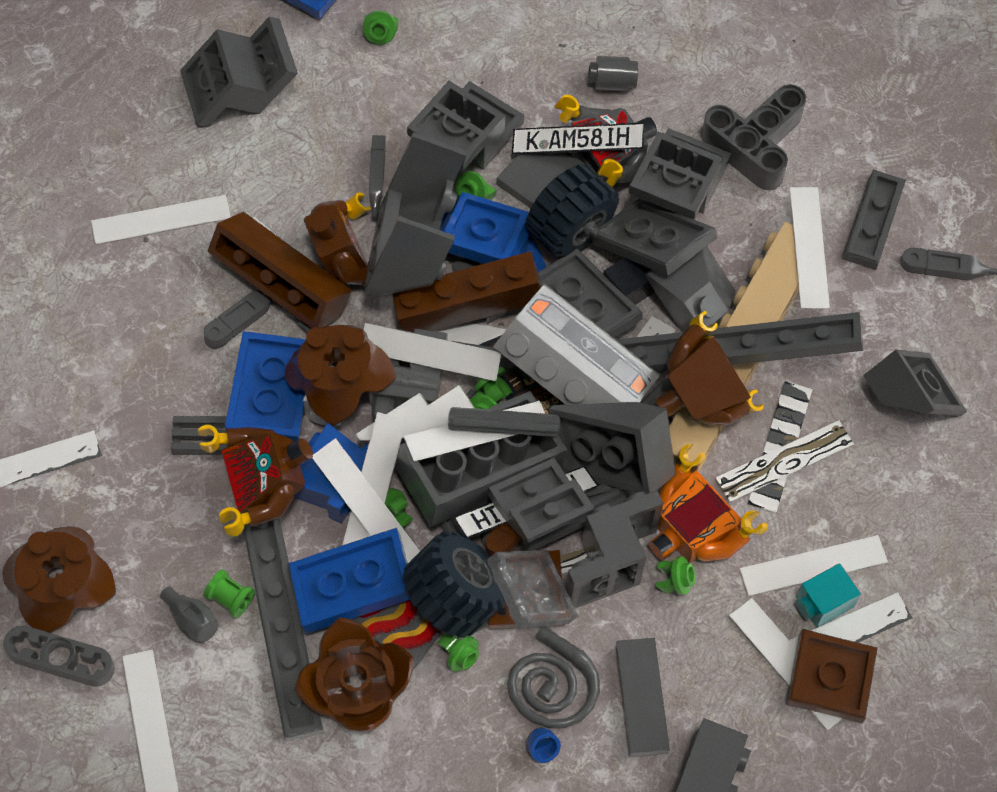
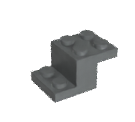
[180,16,298,127]
[407,80,524,171]
[629,128,732,219]
[564,491,663,610]

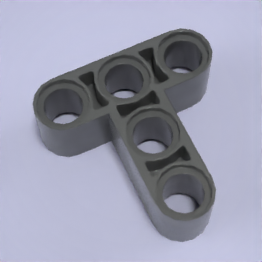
[701,84,806,190]

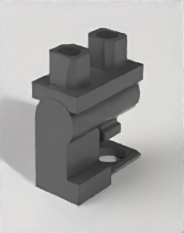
[369,329,448,422]

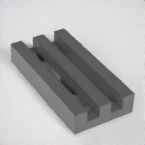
[171,416,227,455]

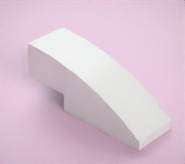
[356,385,474,441]

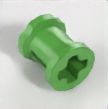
[203,569,255,618]

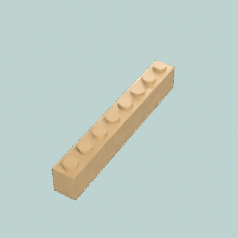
[669,221,799,473]

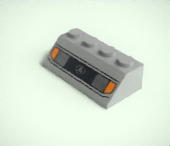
[493,284,660,405]

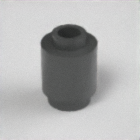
[588,56,638,91]

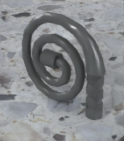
[507,625,600,728]

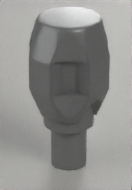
[160,586,218,642]

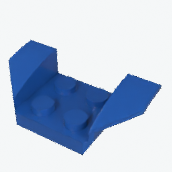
[440,192,546,272]

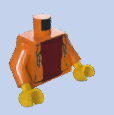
[649,444,768,563]

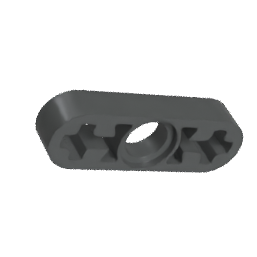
[3,626,115,687]

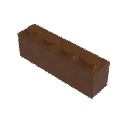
[207,211,351,328]
[392,251,542,333]

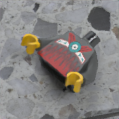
[555,94,657,187]

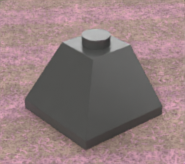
[645,246,735,332]
[864,349,967,416]

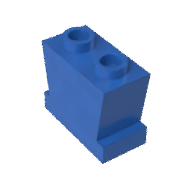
[294,423,369,524]

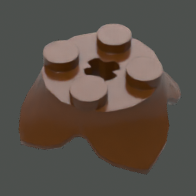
[284,325,396,426]
[2,526,116,633]
[295,617,414,732]

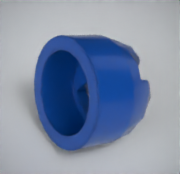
[526,727,561,763]

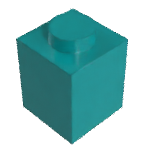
[796,563,861,628]

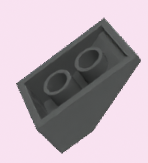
[549,402,676,494]

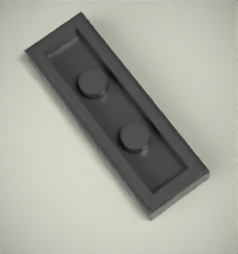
[843,169,906,270]
[616,638,670,757]

